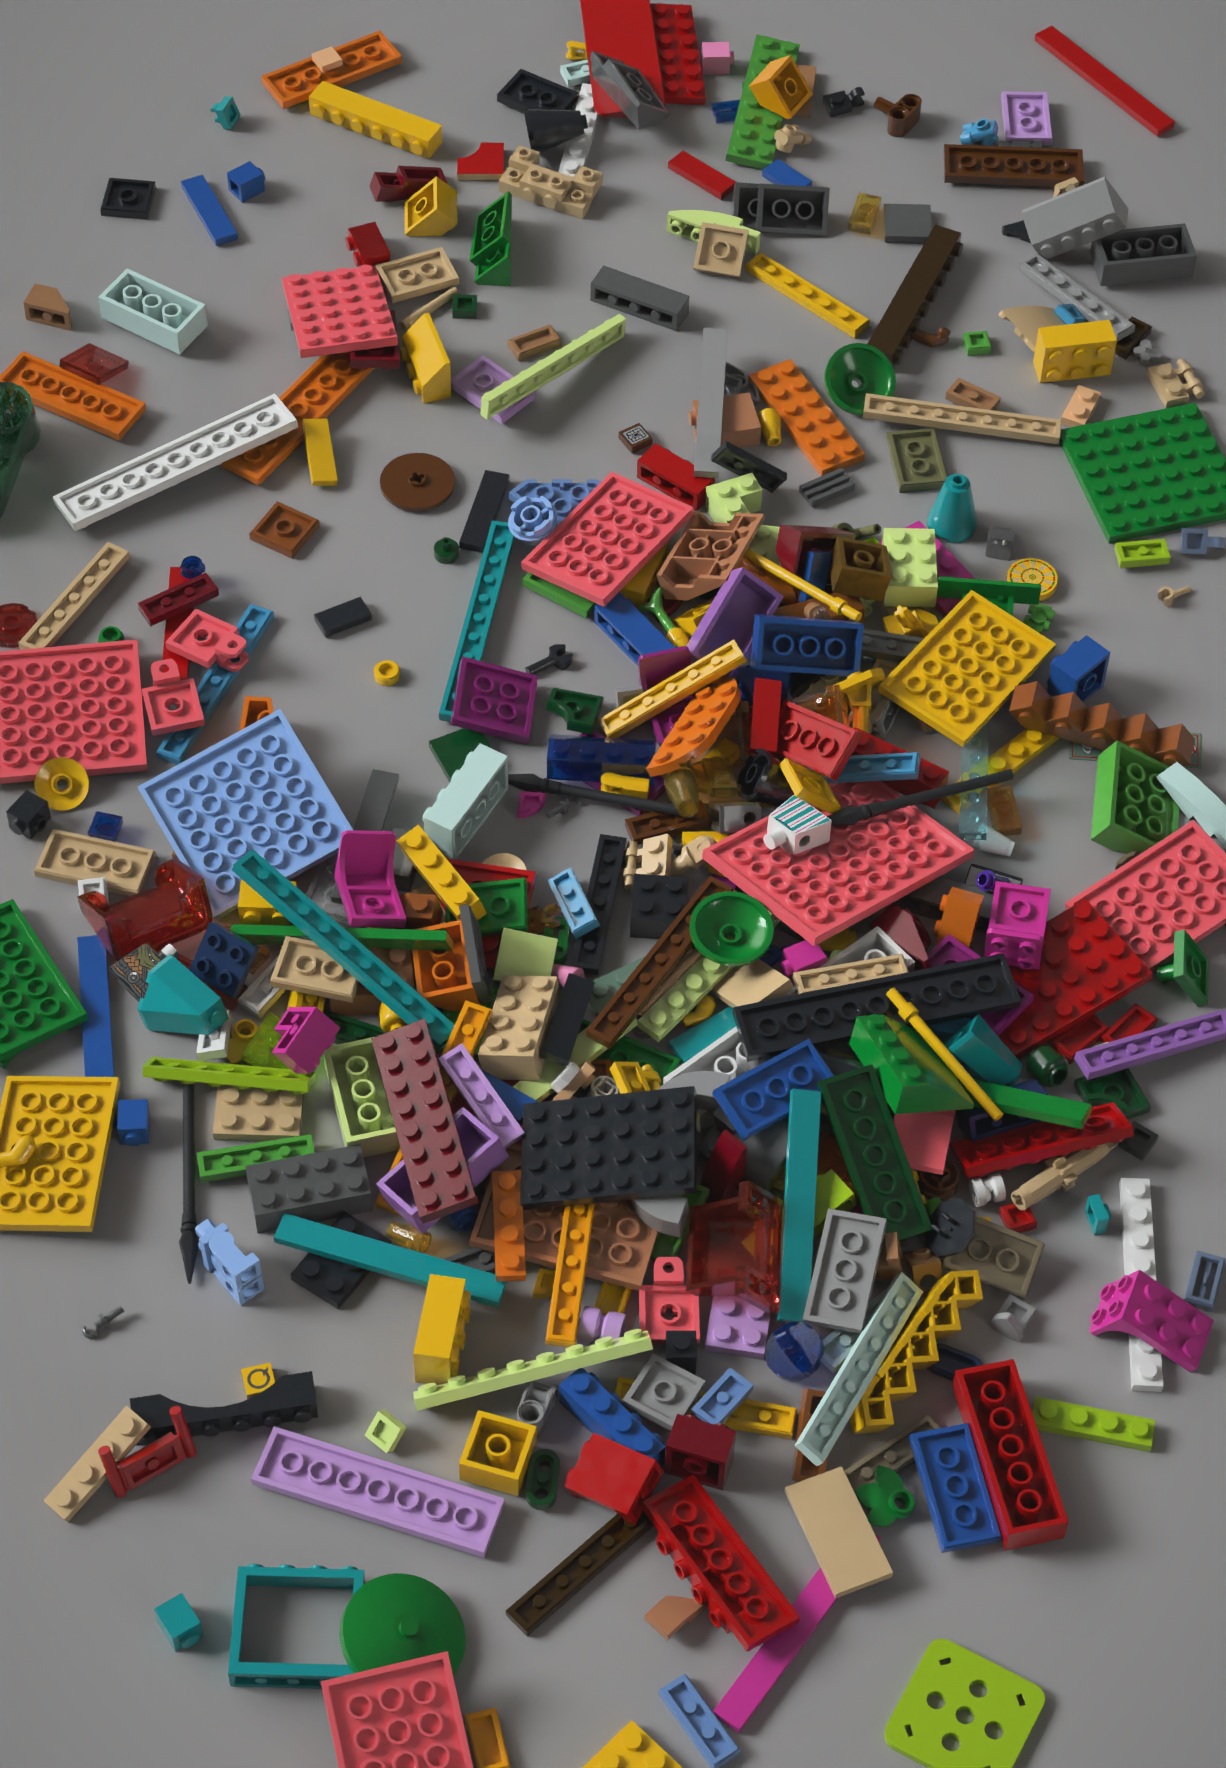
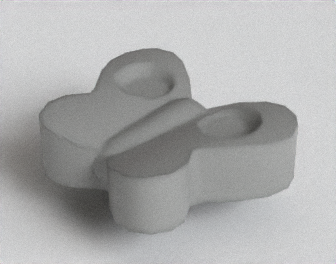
[1132,339,1163,366]

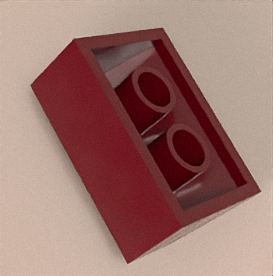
[775,525,856,584]

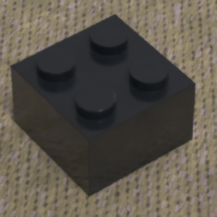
[630,874,689,939]

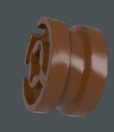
[917,1157,960,1202]

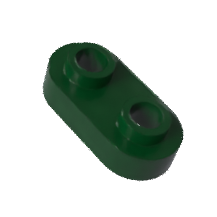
[526,1449,560,1510]

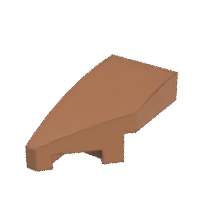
[644,1596,707,1641]

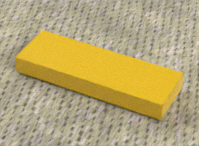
[302,418,338,486]

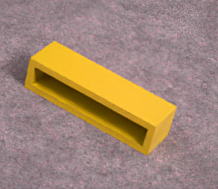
[396,825,487,920]

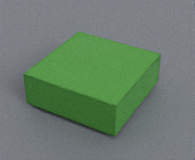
[963,331,992,356]

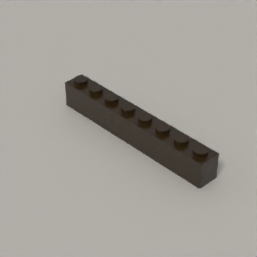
[867,224,963,368]

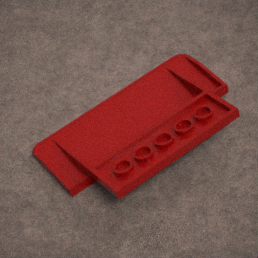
[580,0,706,118]

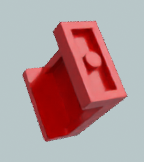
[564,1433,664,1525]

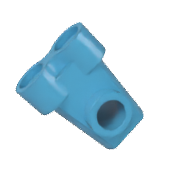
[960,119,999,146]

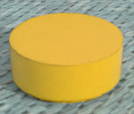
[374,660,400,686]

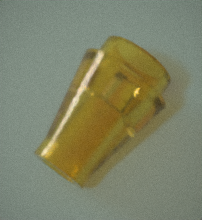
[386,1221,432,1253]

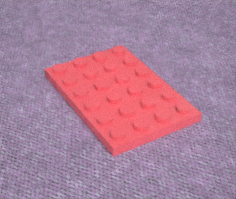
[282,265,398,358]
[521,472,694,607]
[1065,820,1226,972]

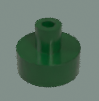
[434,537,459,564]

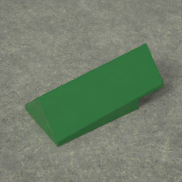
[469,191,512,286]

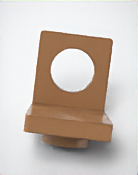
[903,1248,943,1298]

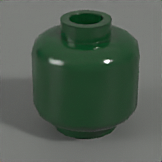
[1026,1046,1068,1088]

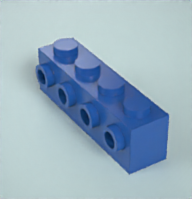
[559,1368,666,1466]

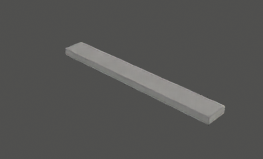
[694,328,728,478]

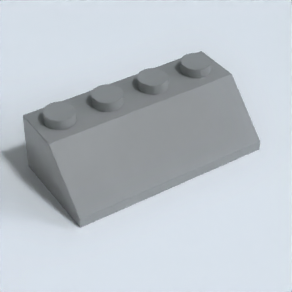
[1022,177,1128,260]

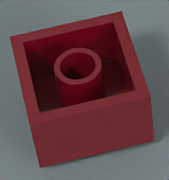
[664,1414,736,1491]

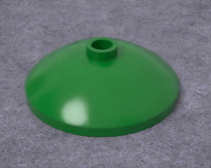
[824,343,896,416]
[689,891,774,966]

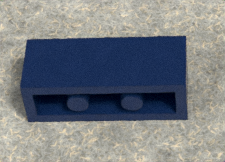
[956,1079,1048,1142]

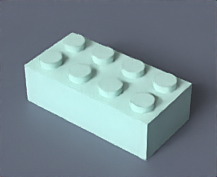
[98,268,208,355]
[422,743,508,859]

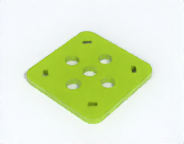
[884,1639,1045,1768]

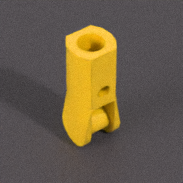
[566,41,587,60]
[601,772,650,799]

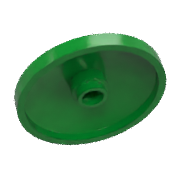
[339,1573,466,1675]

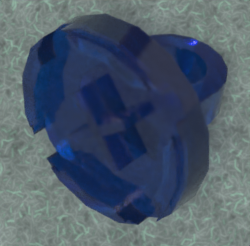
[765,1322,825,1381]

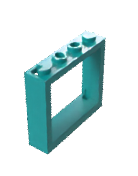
[228,1564,366,1689]

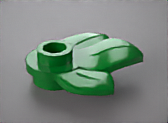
[855,1465,915,1527]

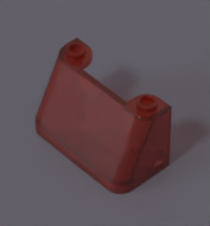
[77,858,213,961]

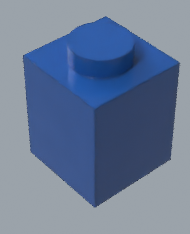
[227,161,265,203]
[117,1099,150,1146]

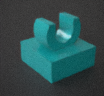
[210,96,241,129]

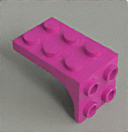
[334,830,406,929]
[984,881,1051,970]
[1089,1270,1214,1372]

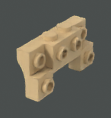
[499,145,603,219]

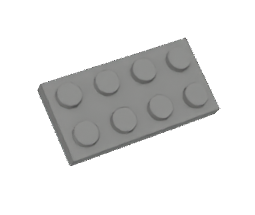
[803,1208,887,1334]

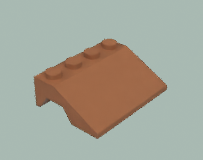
[657,511,765,601]

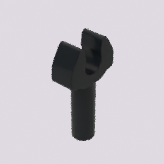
[525,644,573,675]

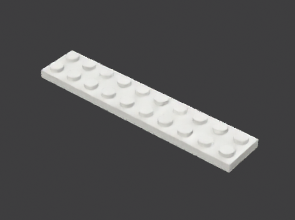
[53,394,298,531]

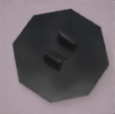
[925,1198,976,1259]

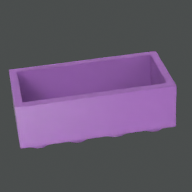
[686,567,784,679]
[376,1107,509,1234]

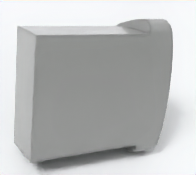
[989,1294,1036,1342]

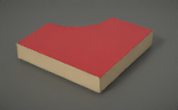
[457,142,504,180]

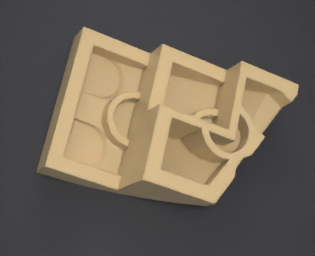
[998,306,1066,352]

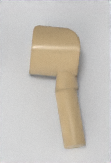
[1158,586,1191,607]

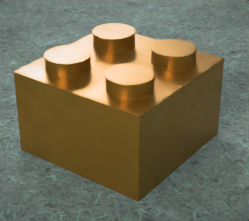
[829,536,892,601]

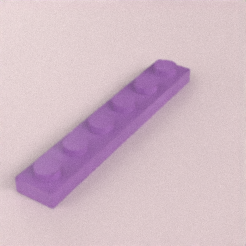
[1074,1009,1226,1080]

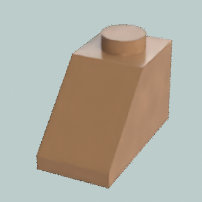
[23,283,73,331]

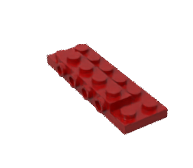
[642,1475,800,1652]

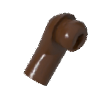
[914,327,951,347]

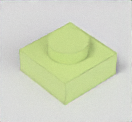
[364,1409,407,1454]

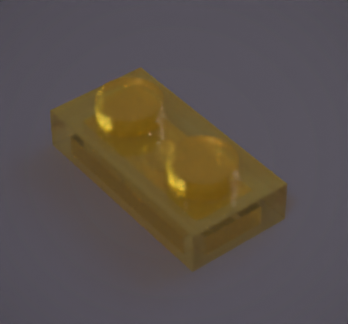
[848,192,882,235]

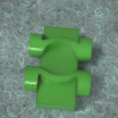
[1023,603,1055,634]

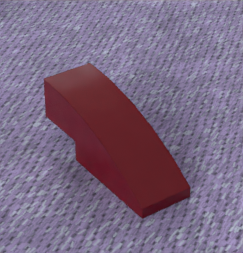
[369,166,448,202]
[700,1130,747,1214]

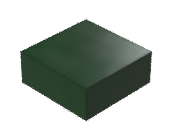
[452,294,477,319]

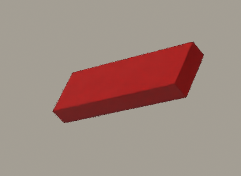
[668,150,735,200]
[749,678,782,756]

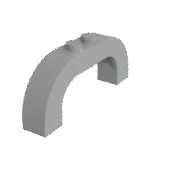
[630,1071,730,1238]

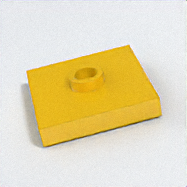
[779,758,841,814]

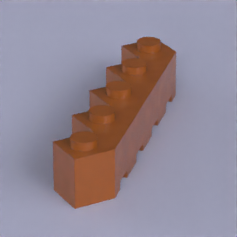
[1009,681,1195,767]

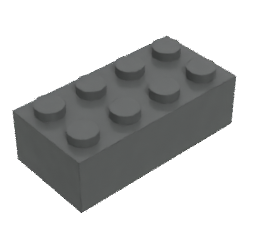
[1090,223,1197,286]
[245,1144,373,1233]

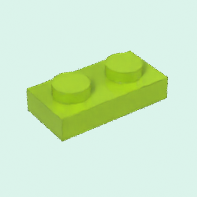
[1114,539,1171,568]

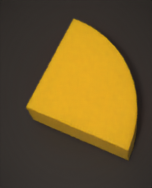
[533,1267,555,1298]

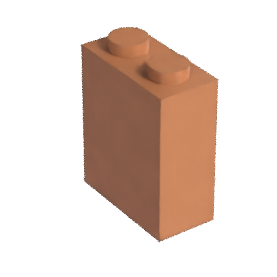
[688,392,761,448]

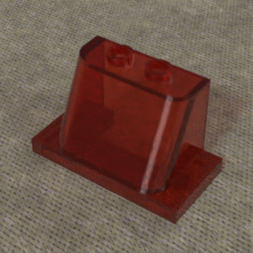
[686,1181,783,1314]

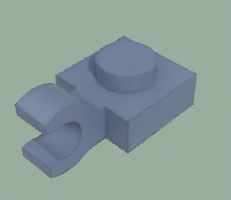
[1180,528,1226,554]

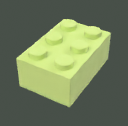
[882,528,938,607]

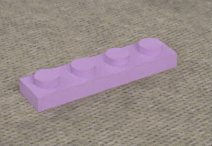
[438,1044,525,1149]

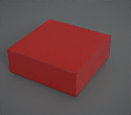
[998,1203,1037,1233]

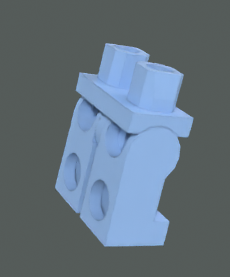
[195,1218,264,1306]

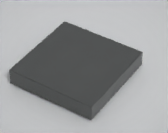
[883,204,932,243]

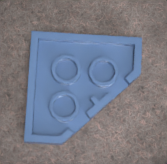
[509,479,601,527]

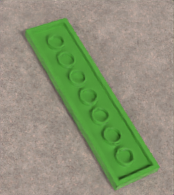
[725,34,800,170]

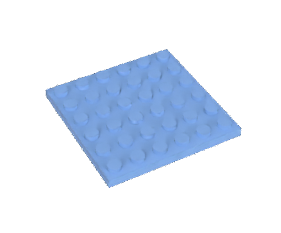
[138,709,353,921]

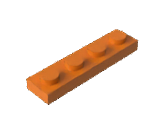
[492,1170,526,1282]

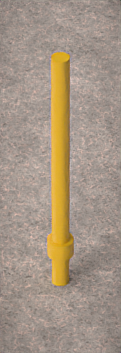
[743,548,862,622]
[886,987,1003,1121]

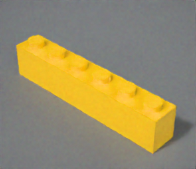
[309,81,443,159]

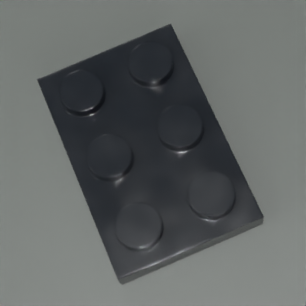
[497,69,579,112]
[290,1211,391,1310]

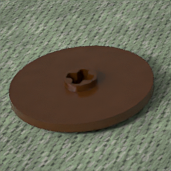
[380,453,455,512]

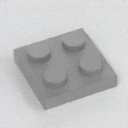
[622,1354,705,1431]

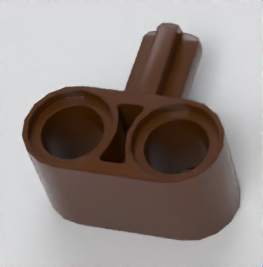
[874,94,922,137]

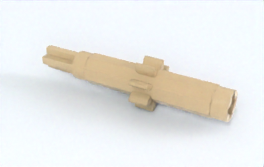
[1011,1142,1119,1210]

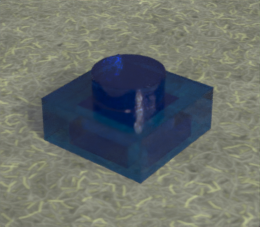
[88,811,123,842]

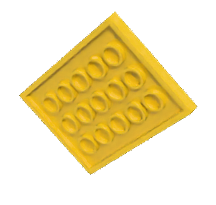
[878,590,1056,747]
[0,1076,121,1232]

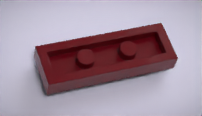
[137,573,219,627]

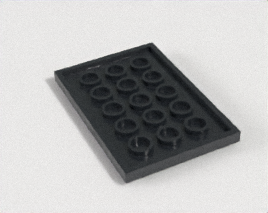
[520,1086,697,1210]

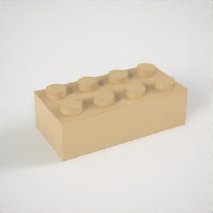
[478,975,561,1081]

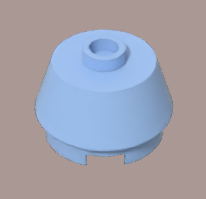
[508,496,557,546]

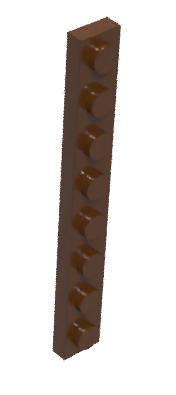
[586,876,733,1049]

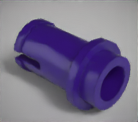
[976,870,1011,892]

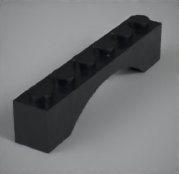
[130,1371,318,1446]

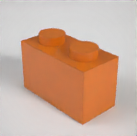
[933,887,984,949]

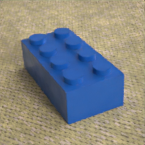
[750,614,864,676]

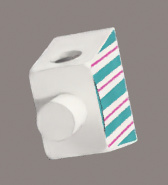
[763,795,832,855]

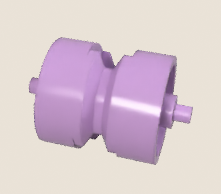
[577,1305,627,1346]

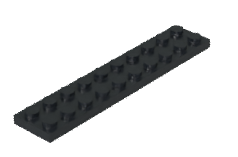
[732,953,1021,1062]

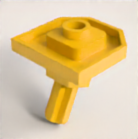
[882,605,939,638]
[833,668,885,733]

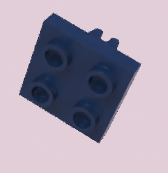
[189,922,260,998]

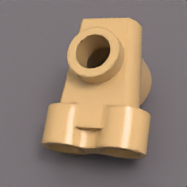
[774,124,811,153]

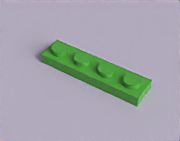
[196,1134,315,1183]

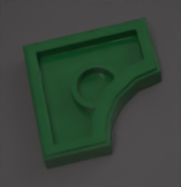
[547,688,604,734]
[1073,1068,1151,1120]

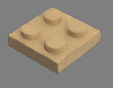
[693,222,749,278]

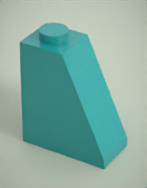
[137,954,229,1036]
[942,1014,1023,1087]

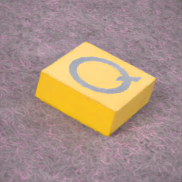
[241,1362,275,1399]

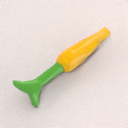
[638,587,689,647]

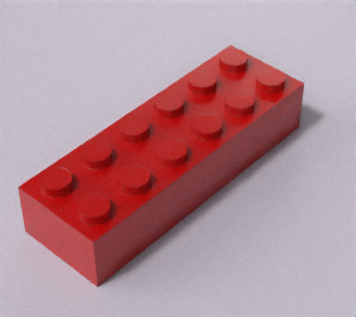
[952,1359,1069,1551]

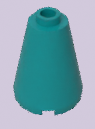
[927,474,977,543]

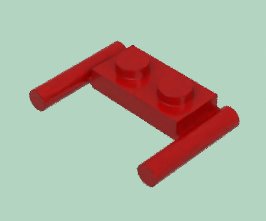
[98,1406,197,1498]

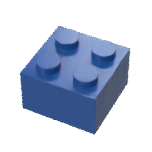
[1047,635,1111,702]

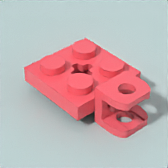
[165,609,249,672]
[142,659,205,736]
[639,1257,700,1345]

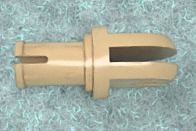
[670,835,717,876]

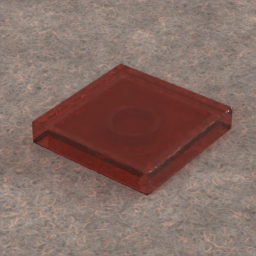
[59,343,129,385]

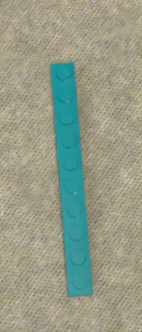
[439,520,515,722]
[232,849,455,1050]

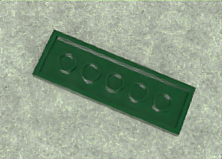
[816,1064,933,1246]

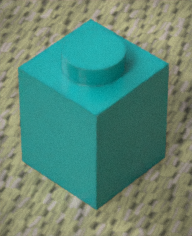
[154,1593,203,1652]

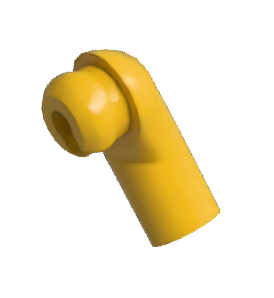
[681,995,716,1028]
[0,1135,36,1168]

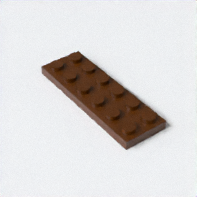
[944,144,1084,187]

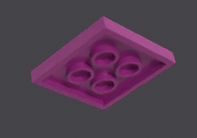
[450,656,538,744]

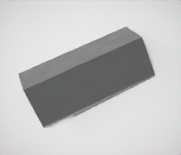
[590,51,670,130]
[731,182,830,235]

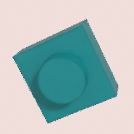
[1085,1194,1111,1236]

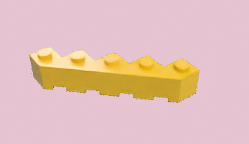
[850,1270,983,1434]

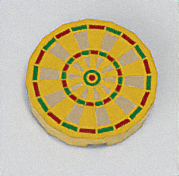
[1007,558,1058,601]

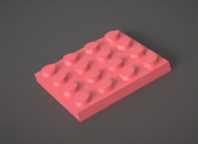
[321,1651,473,1768]

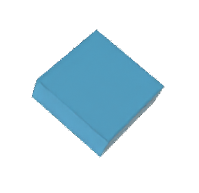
[1054,304,1086,325]

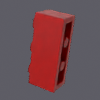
[637,443,715,511]

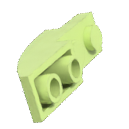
[667,210,761,256]

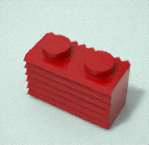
[345,222,390,267]

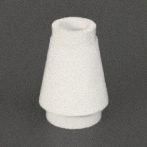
[973,826,1015,857]

